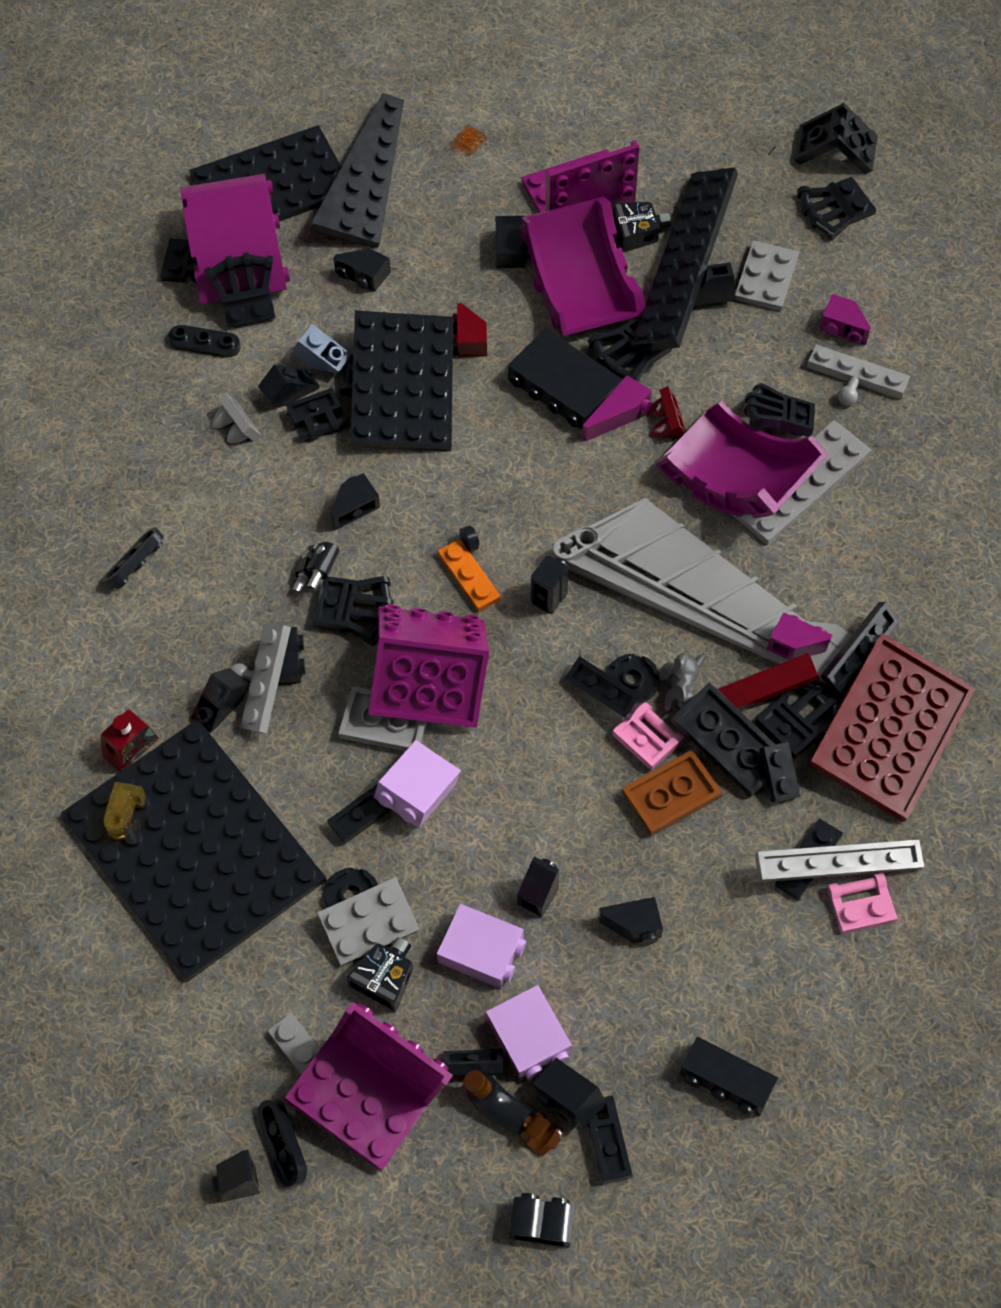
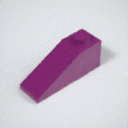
[582,376,652,441]

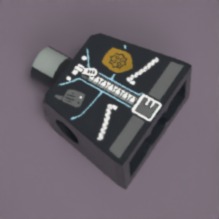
[613,202,671,253]
[347,937,413,1012]

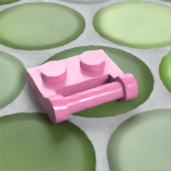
[612,702,686,771]
[827,872,898,935]

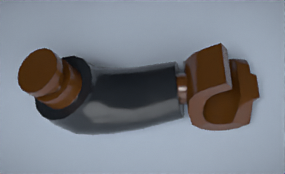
[464,1070,563,1156]

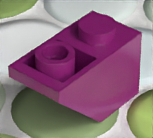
[820,294,871,345]
[766,612,833,660]

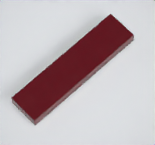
[717,653,820,710]

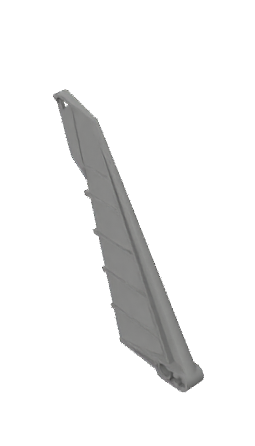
[553,498,853,689]

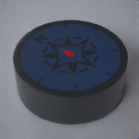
[459,525,480,552]

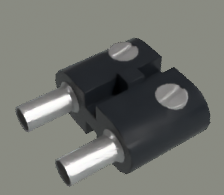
[292,542,340,595]

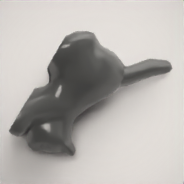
[659,653,708,712]

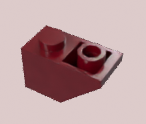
[452,303,488,357]

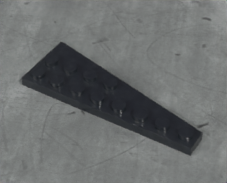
[310,93,404,248]

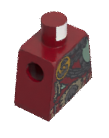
[100,709,159,772]

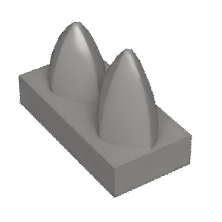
[211,392,262,443]

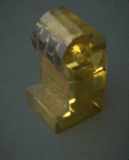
[104,782,146,840]

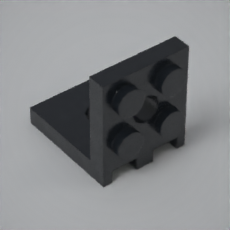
[794,103,878,174]

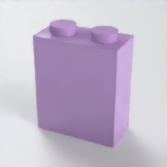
[374,740,461,828]
[437,904,527,989]
[486,985,572,1081]

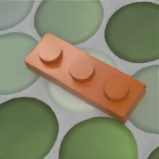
[438,539,501,613]

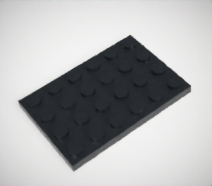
[189,125,342,222]
[350,310,453,451]

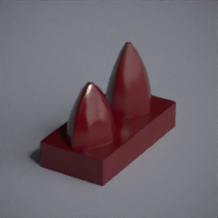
[647,386,686,440]

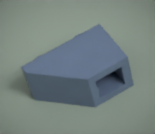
[292,324,352,373]

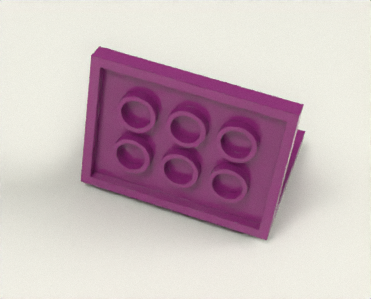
[521,140,640,213]
[368,604,489,728]
[284,1002,453,1172]

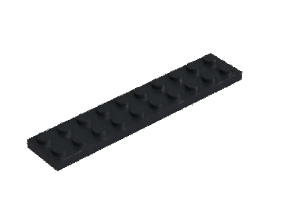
[631,167,738,352]

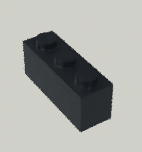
[680,1036,778,1116]

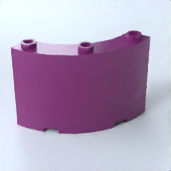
[180,174,290,304]
[519,196,645,336]
[655,401,828,518]

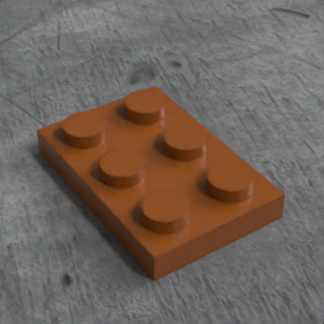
[622,750,722,836]

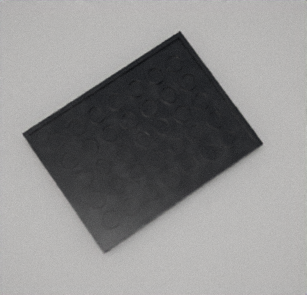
[61,719,327,982]

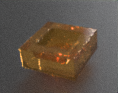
[454,125,487,154]

